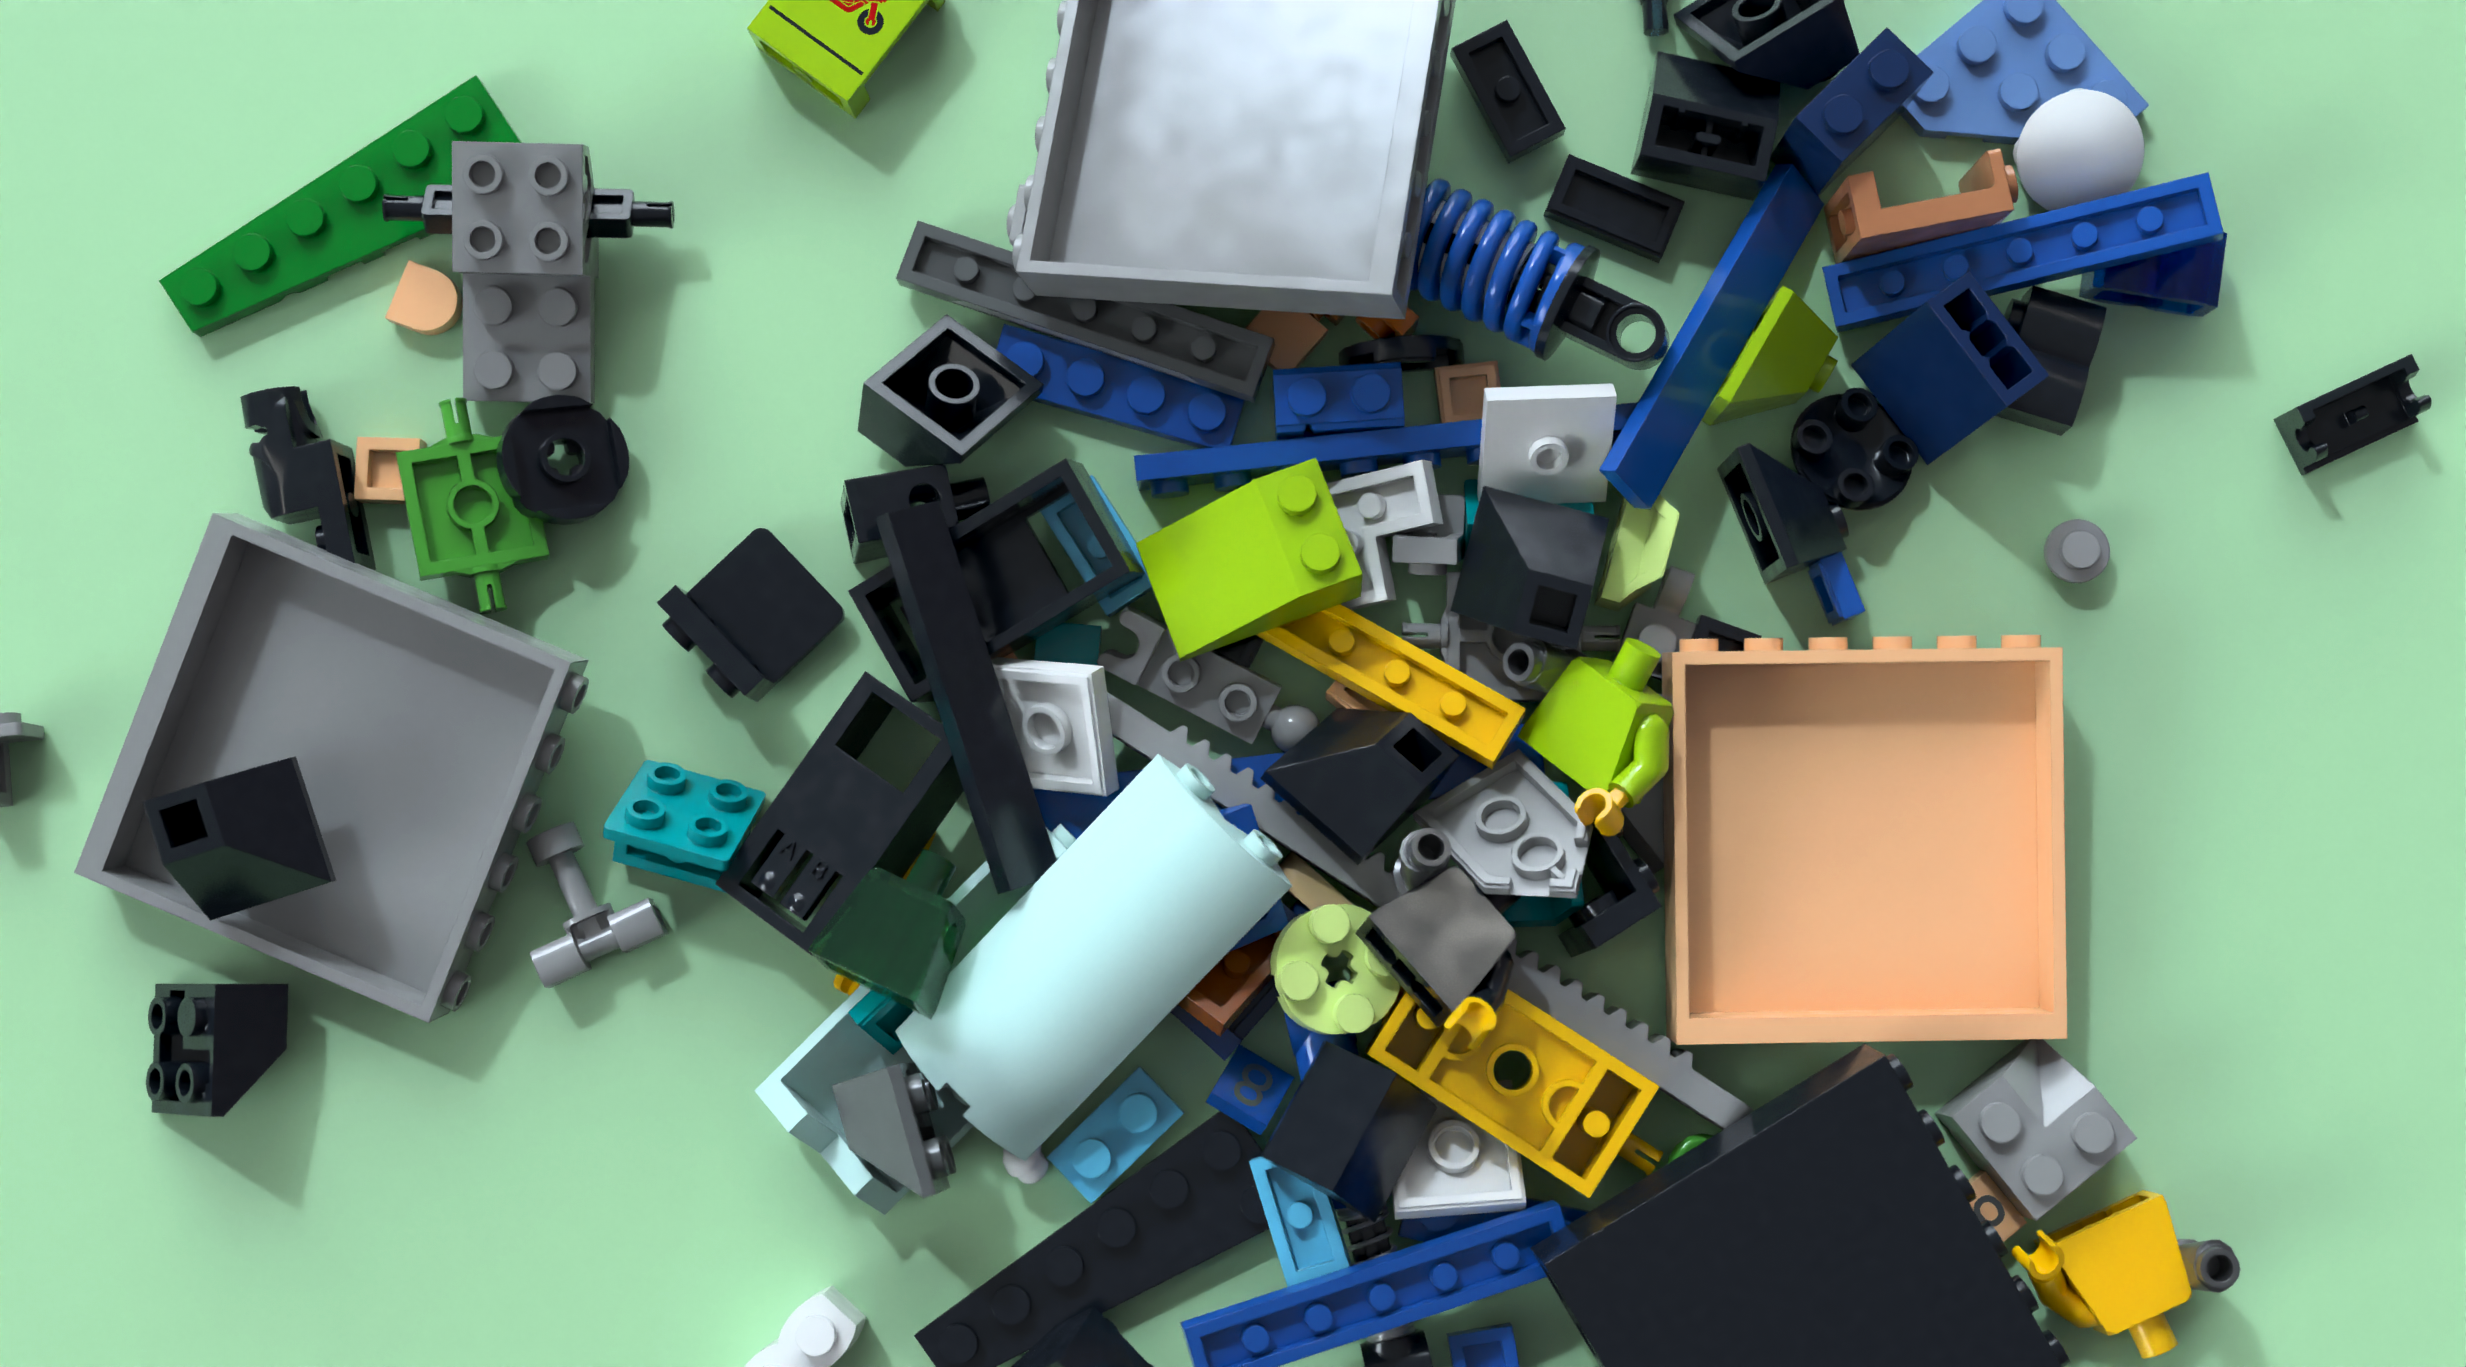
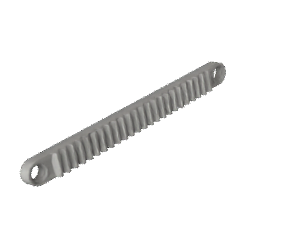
[1107,692,1755,1130]

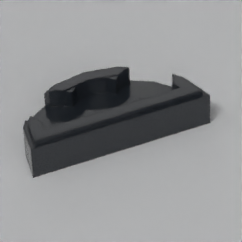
[1338,335,1465,373]

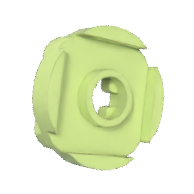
[1270,904,1401,1035]

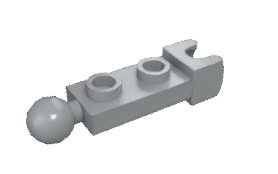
[1097,606,1320,752]

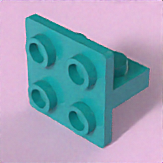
[603,760,766,893]

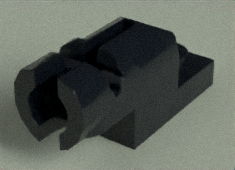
[240,386,376,570]

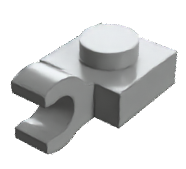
[1613,566,1696,681]

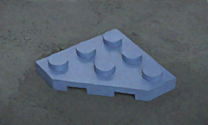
[1901,0,2149,145]

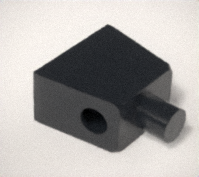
[840,464,990,564]

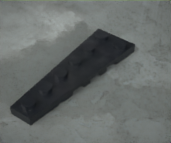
[914,1111,1269,1367]

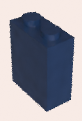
[1770,27,1934,196]
[1851,271,2050,465]

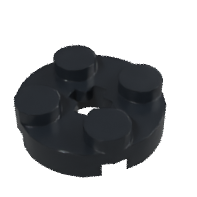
[497,395,629,525]

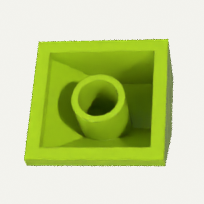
[1701,285,1838,426]

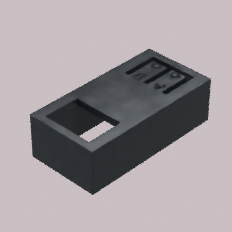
[848,458,1145,703]
[715,671,964,968]

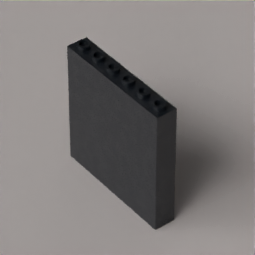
[1530,1044,2070,1367]

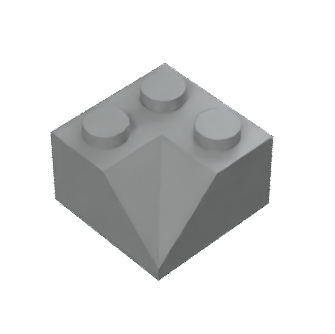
[1935,1039,2137,1221]

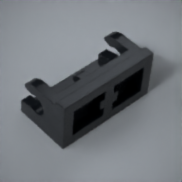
[2273,354,2432,476]

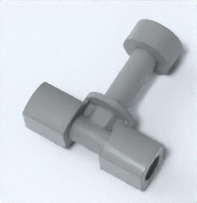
[526,822,668,988]

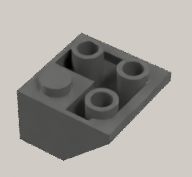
[832,1063,956,1198]

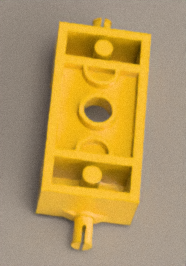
[1364,986,1663,1198]

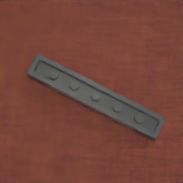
[896,221,1275,403]

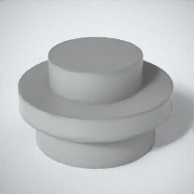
[2044,519,2110,583]

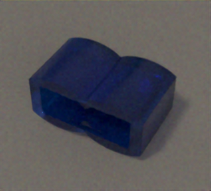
[2079,232,2227,317]

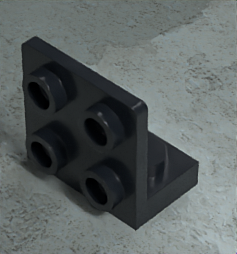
[1558,817,1662,958]

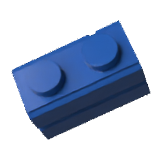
[1272,362,1405,441]

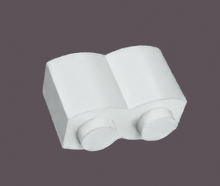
[744,1286,866,1367]

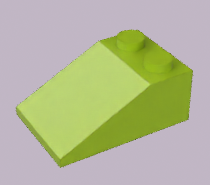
[1136,458,1363,662]

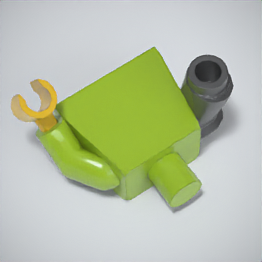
[1503,638,1674,836]

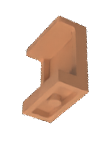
[1824,148,2018,264]

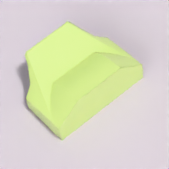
[1594,494,1680,612]

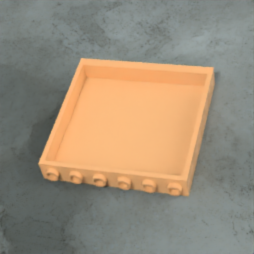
[1662,635,2067,1045]

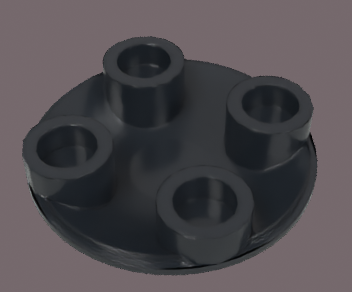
[1790,388,1919,511]

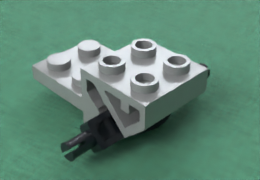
[382,141,675,403]

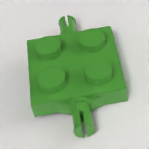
[396,398,549,614]

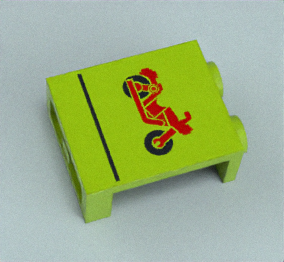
[747,0,945,119]

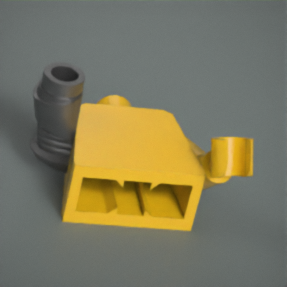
[2011,1190,2240,1359]

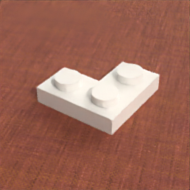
[1327,460,1443,610]

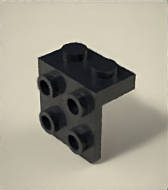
[657,528,845,702]

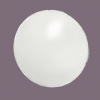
[2013,88,2144,211]

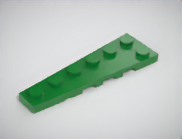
[159,75,522,337]

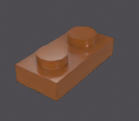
[1178,929,1283,1036]

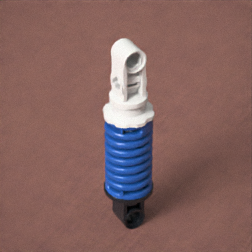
[1410,178,1670,370]

